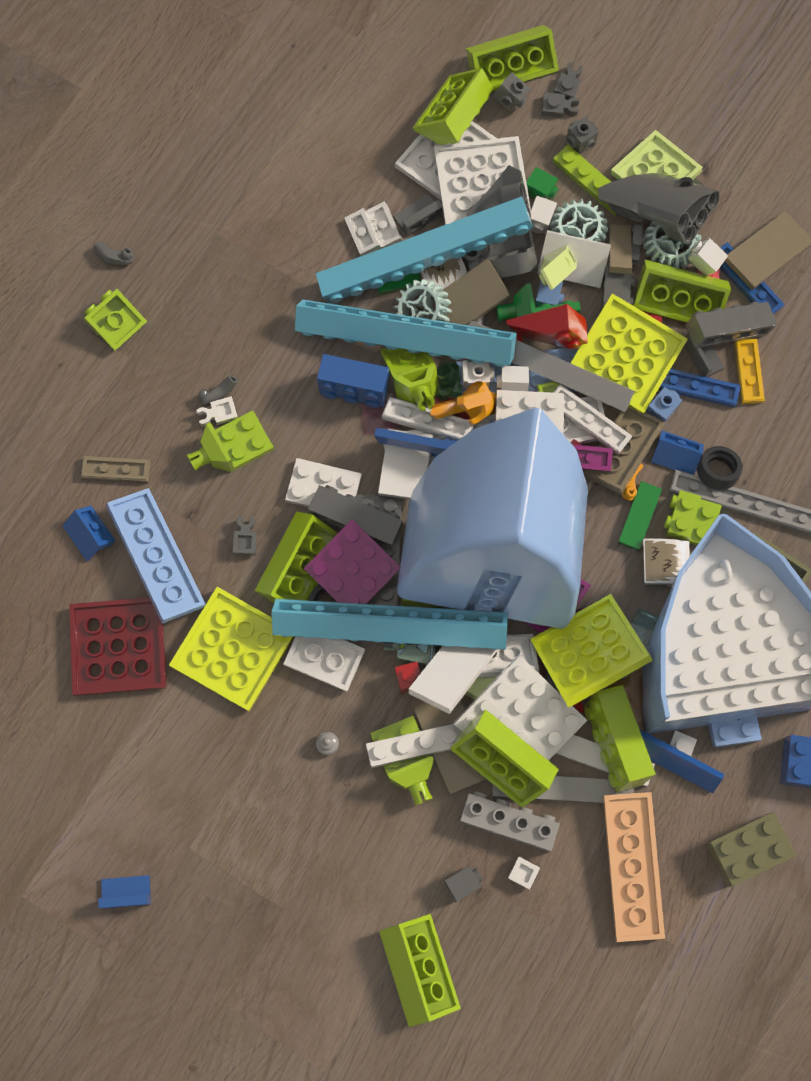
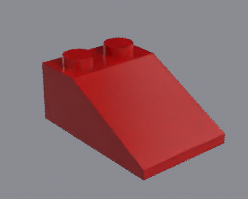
[507,304,588,349]

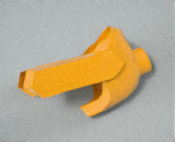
[430,381,496,425]

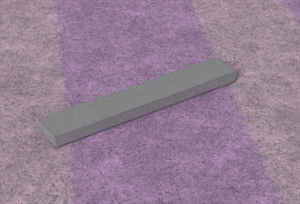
[492,776,634,803]

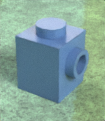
[535,281,564,308]
[646,387,682,423]

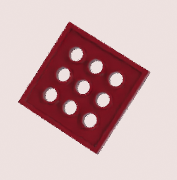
[69,597,167,696]

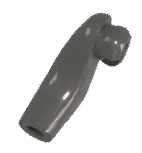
[93,241,134,265]
[198,375,238,405]

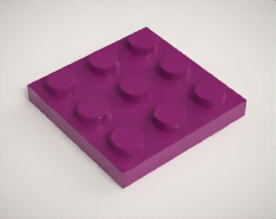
[304,519,400,604]

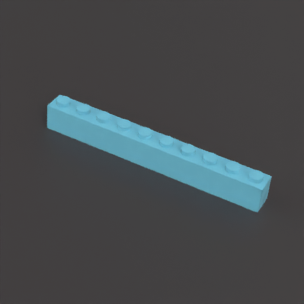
[316,196,533,304]
[295,300,517,367]
[272,599,508,650]

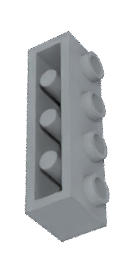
[459,791,560,852]

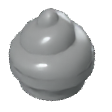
[316,732,339,756]

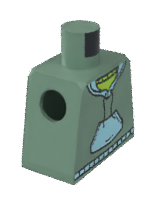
[384,642,435,668]

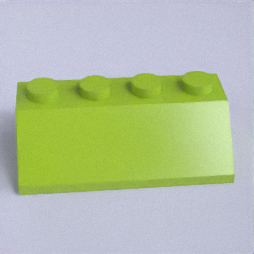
[466,25,559,91]
[413,68,494,145]
[633,260,731,322]
[255,511,338,603]
[450,709,559,808]
[379,914,461,1027]

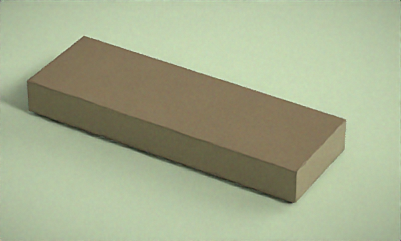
[609,224,632,274]
[81,456,151,483]

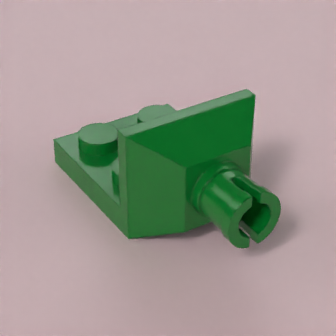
[496,283,581,322]

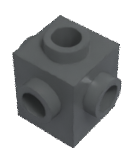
[492,72,530,112]
[566,117,598,154]

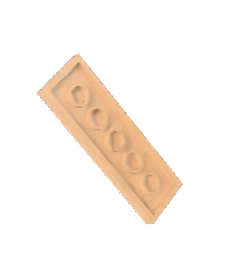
[603,792,665,942]

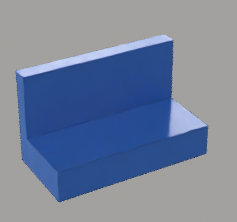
[651,430,704,475]
[63,506,115,561]
[98,875,151,909]

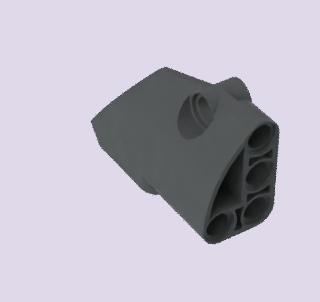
[464,165,539,278]
[598,173,720,244]

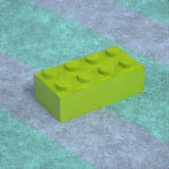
[584,685,656,793]

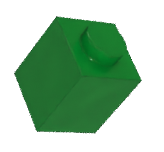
[526,167,559,200]

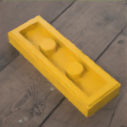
[734,339,765,404]

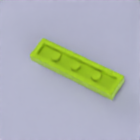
[553,145,616,216]

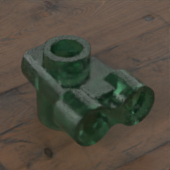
[437,363,462,400]

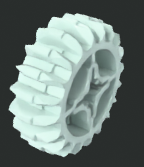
[549,199,608,242]
[643,221,701,269]
[393,279,452,322]

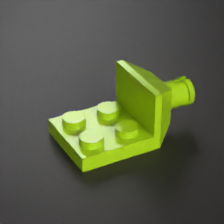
[380,348,440,411]
[187,410,274,472]
[370,716,434,806]

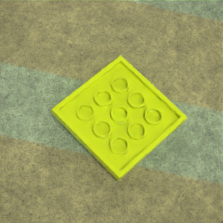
[570,293,688,414]
[169,587,294,712]
[530,594,653,708]

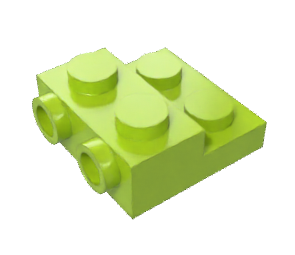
[83,289,147,351]
[664,490,722,545]

